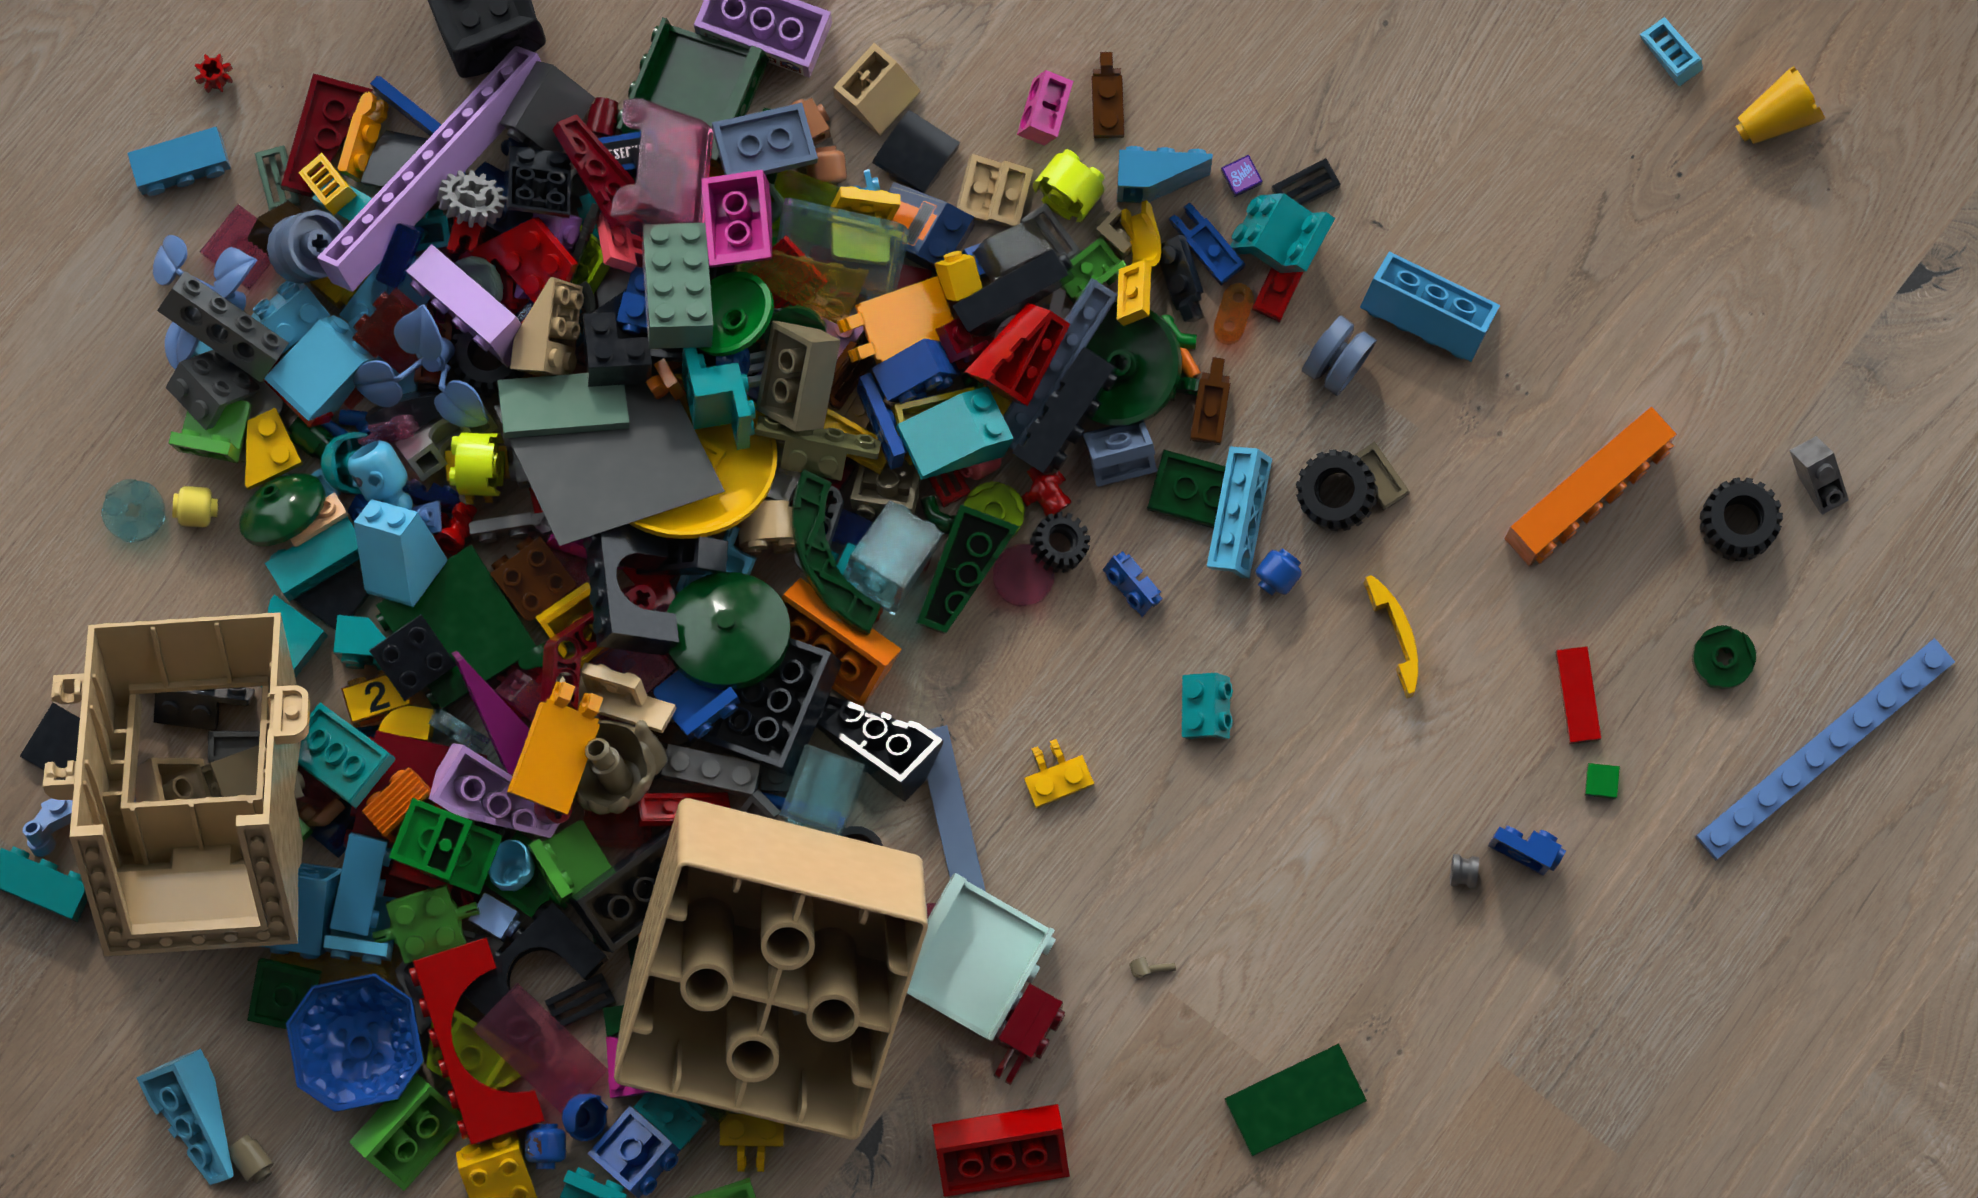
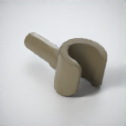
[1129,957,1176,978]

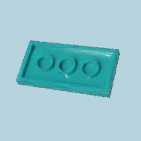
[298,702,396,808]

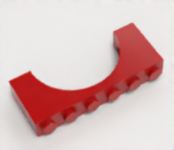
[409,937,545,1145]

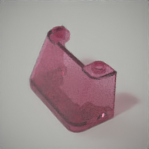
[611,98,713,237]

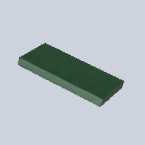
[1224,1043,1367,1157]

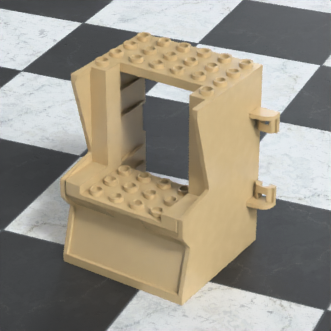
[43,612,310,956]

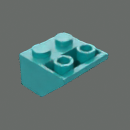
[333,615,386,671]

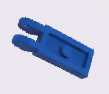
[1169,203,1246,286]

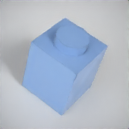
[468,893,521,942]

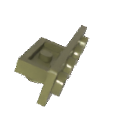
[755,416,881,481]

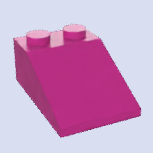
[701,170,772,268]

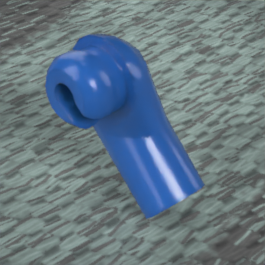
[339,409,378,441]

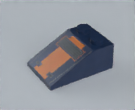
[888,182,974,274]

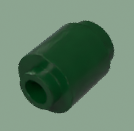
[288,417,333,460]

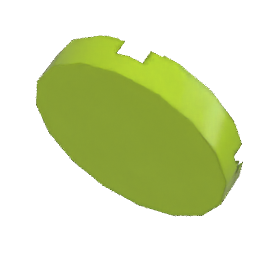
[964,481,1025,537]

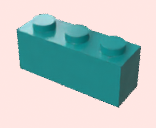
[265,517,360,602]
[0,846,88,922]

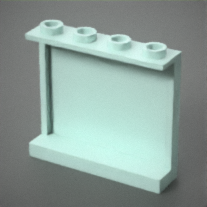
[907,873,1056,1041]

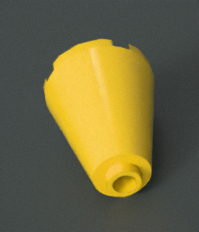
[1735,66,1825,144]

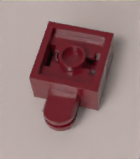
[994,983,1065,1085]

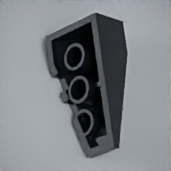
[816,696,943,802]

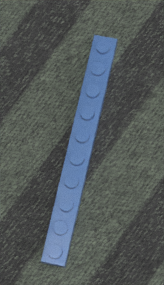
[1695,638,1955,861]

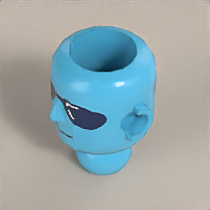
[348,440,413,510]

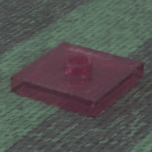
[200,204,271,290]

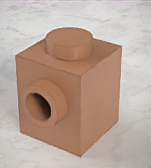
[791,97,831,146]

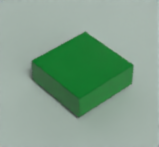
[1584,763,1620,799]

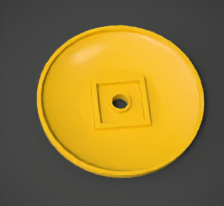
[629,373,778,539]

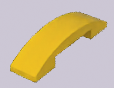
[1363,575,1418,699]

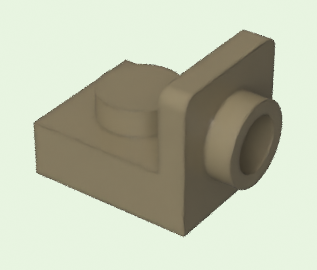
[1095,208,1132,260]

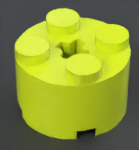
[1033,149,1105,222]
[449,432,505,496]

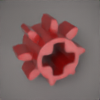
[195,54,233,93]

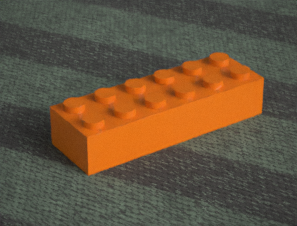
[1504,406,1677,566]

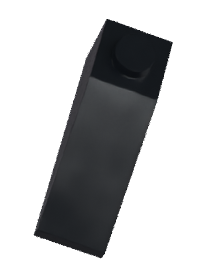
[636,536,728,575]

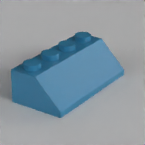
[1360,251,1500,362]

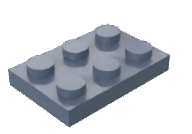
[712,103,818,175]

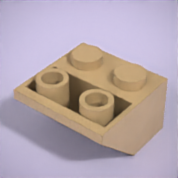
[833,43,921,136]

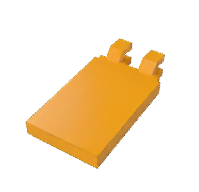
[837,276,953,364]
[507,682,603,815]

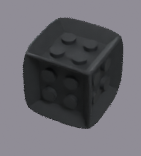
[428,0,546,78]

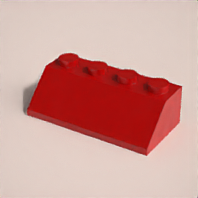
[932,1104,1070,1197]

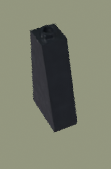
[953,249,1075,337]

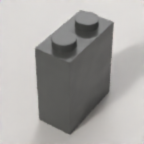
[499,61,595,153]

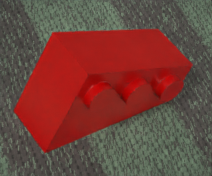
[965,303,1070,407]

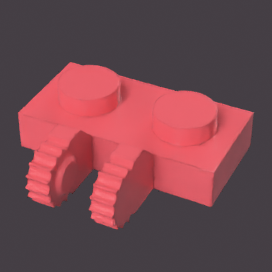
[596,212,643,273]

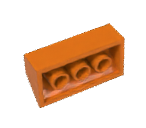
[781,578,902,707]

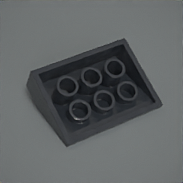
[700,638,843,778]

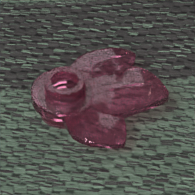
[358,415,419,446]

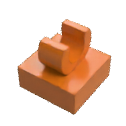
[646,358,686,400]

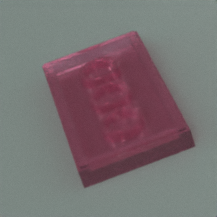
[473,983,608,1114]

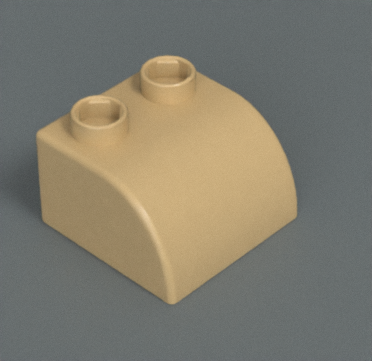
[614,798,928,1140]

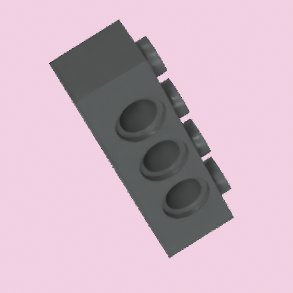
[157,271,289,382]

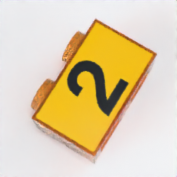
[341,670,415,728]

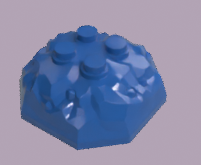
[286,973,424,1112]

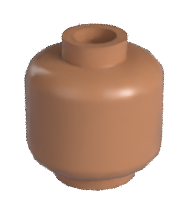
[806,146,847,191]

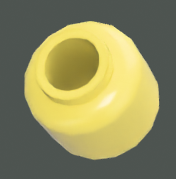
[172,486,218,527]

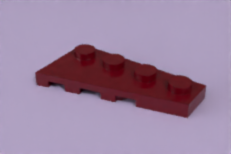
[281,73,373,197]
[552,114,656,228]

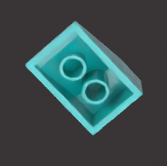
[896,386,1014,480]

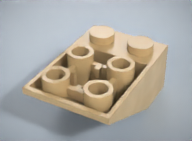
[510,277,584,377]

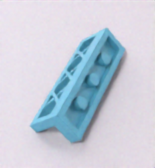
[1207,446,1272,579]

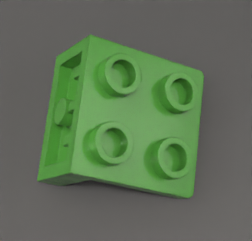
[168,400,252,463]
[528,820,612,905]

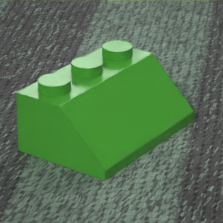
[349,1073,463,1191]

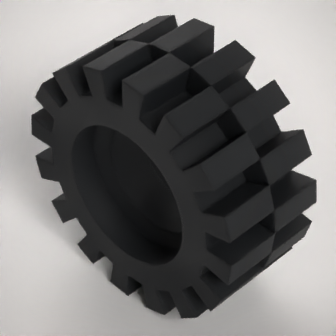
[1030,512,1090,573]

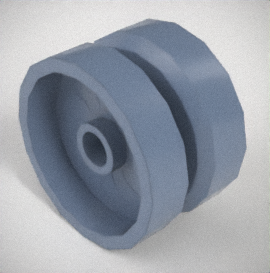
[267,210,344,284]
[1302,315,1377,396]

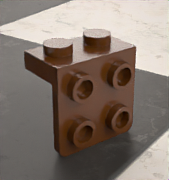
[490,535,576,621]

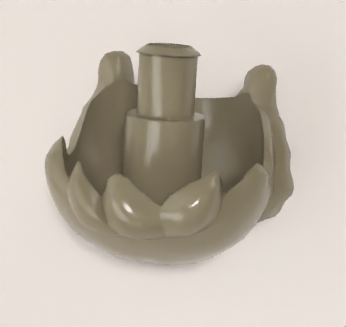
[575,720,667,815]

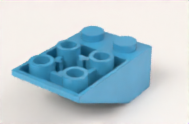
[1117,146,1213,203]

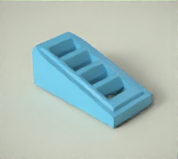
[1640,17,1703,86]

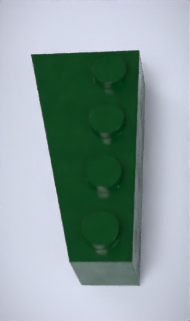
[916,505,1020,634]

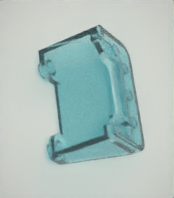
[777,198,910,301]

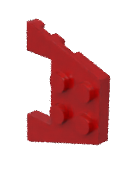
[458,217,578,324]

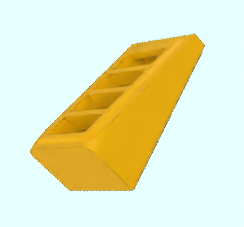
[299,153,357,215]

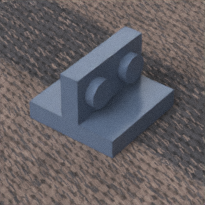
[1083,422,1157,487]

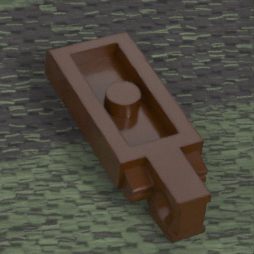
[1091,52,1124,138]
[1190,357,1231,445]

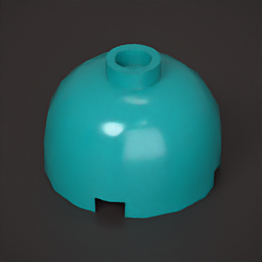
[321,432,373,494]

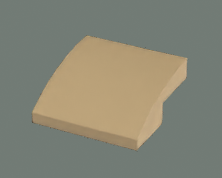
[957,154,1033,229]

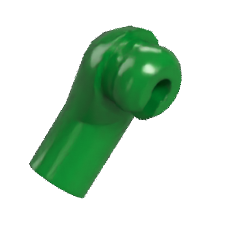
[1161,314,1197,350]

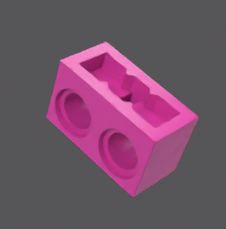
[1017,70,1074,146]

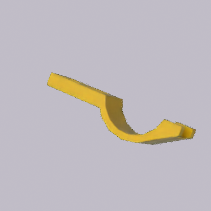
[1117,200,1162,326]

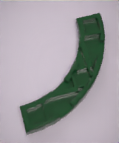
[792,469,881,635]

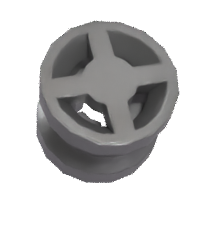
[1450,854,1479,888]

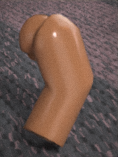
[299,797,346,827]

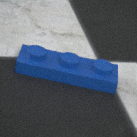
[857,373,907,470]

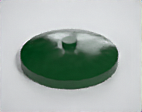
[1085,302,1182,427]
[667,572,791,690]

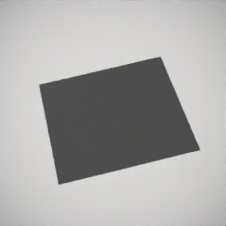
[494,360,725,546]

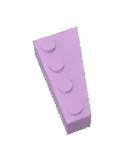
[406,244,522,368]

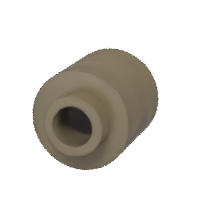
[229,1134,274,1184]

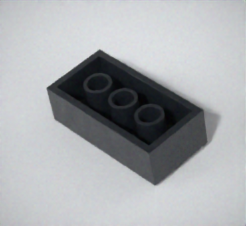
[568,826,672,953]

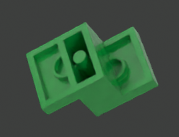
[389,798,503,895]

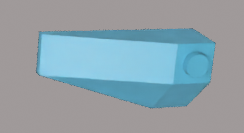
[137,1049,234,1185]

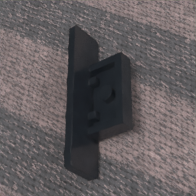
[153,687,255,731]

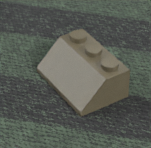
[755,321,841,431]

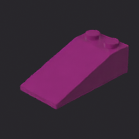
[451,651,530,775]

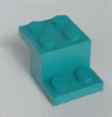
[1230,193,1336,273]
[681,348,756,450]

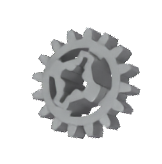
[437,170,506,227]

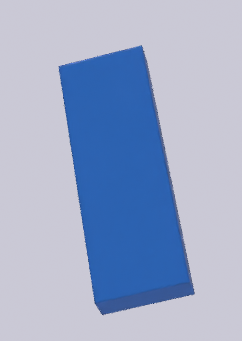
[370,76,442,137]

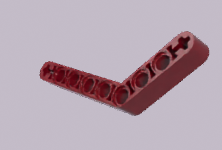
[534,585,656,824]

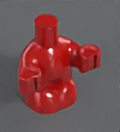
[1021,467,1072,517]
[434,502,477,555]

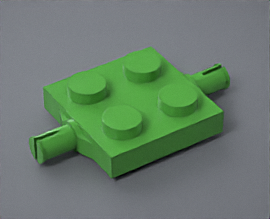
[372,884,480,964]

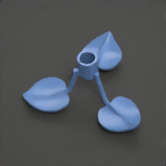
[153,235,258,369]
[353,304,490,427]

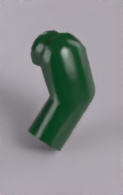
[920,496,955,534]

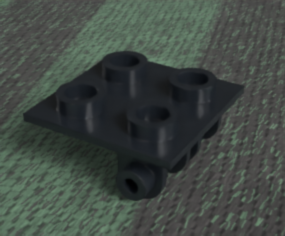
[369,614,456,701]

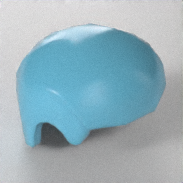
[488,840,535,891]

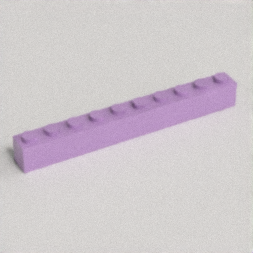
[317,46,541,292]

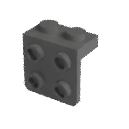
[166,350,260,430]

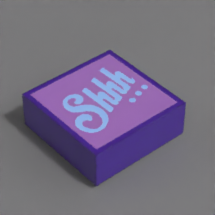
[1221,155,1263,197]

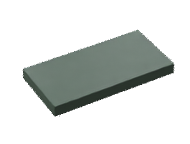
[497,373,630,438]

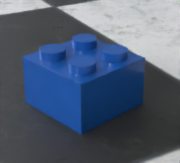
[872,339,961,404]

